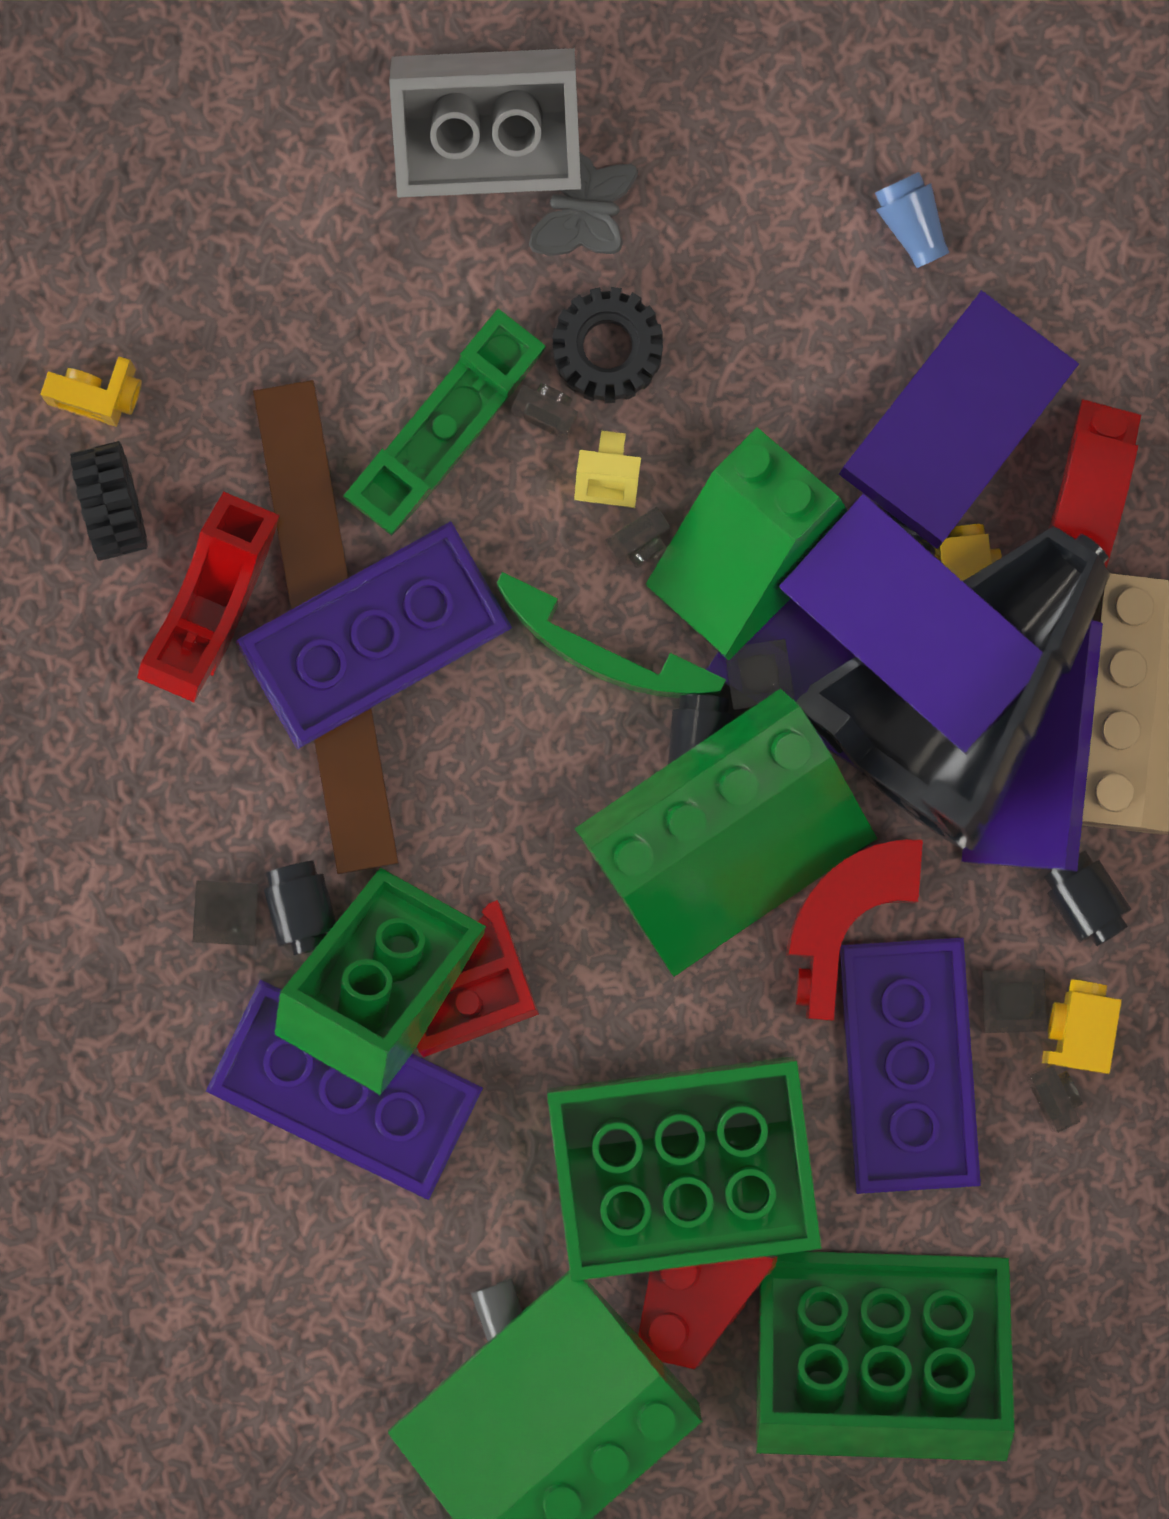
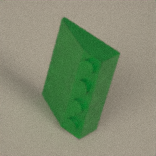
[574,688,877,977]
[547,1056,822,1281]
[756,1251,1015,1461]
[388,1270,702,1519]

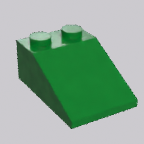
[645,427,848,661]
[275,867,486,1095]

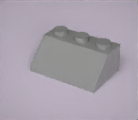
[389,48,581,197]

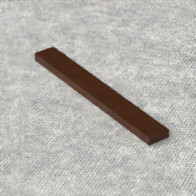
[253,380,399,875]

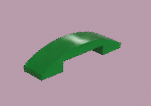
[344,308,546,536]
[497,572,726,698]

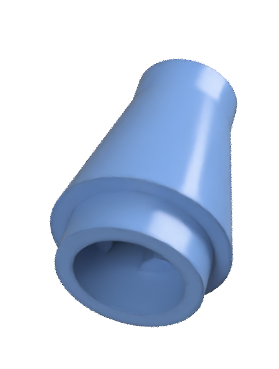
[875,172,950,268]

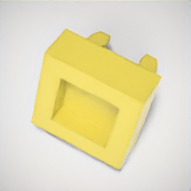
[574,430,641,508]

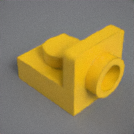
[40,356,142,427]

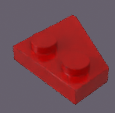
[417,900,539,1058]
[638,1255,778,1369]

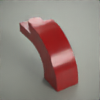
[1049,399,1141,568]
[137,491,280,702]
[786,839,923,1021]

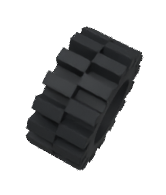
[553,287,663,403]
[70,441,148,561]

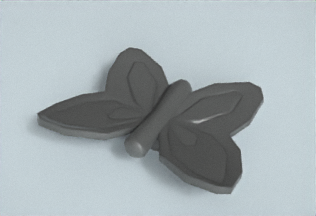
[529,153,638,256]

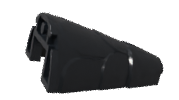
[796,526,1110,850]

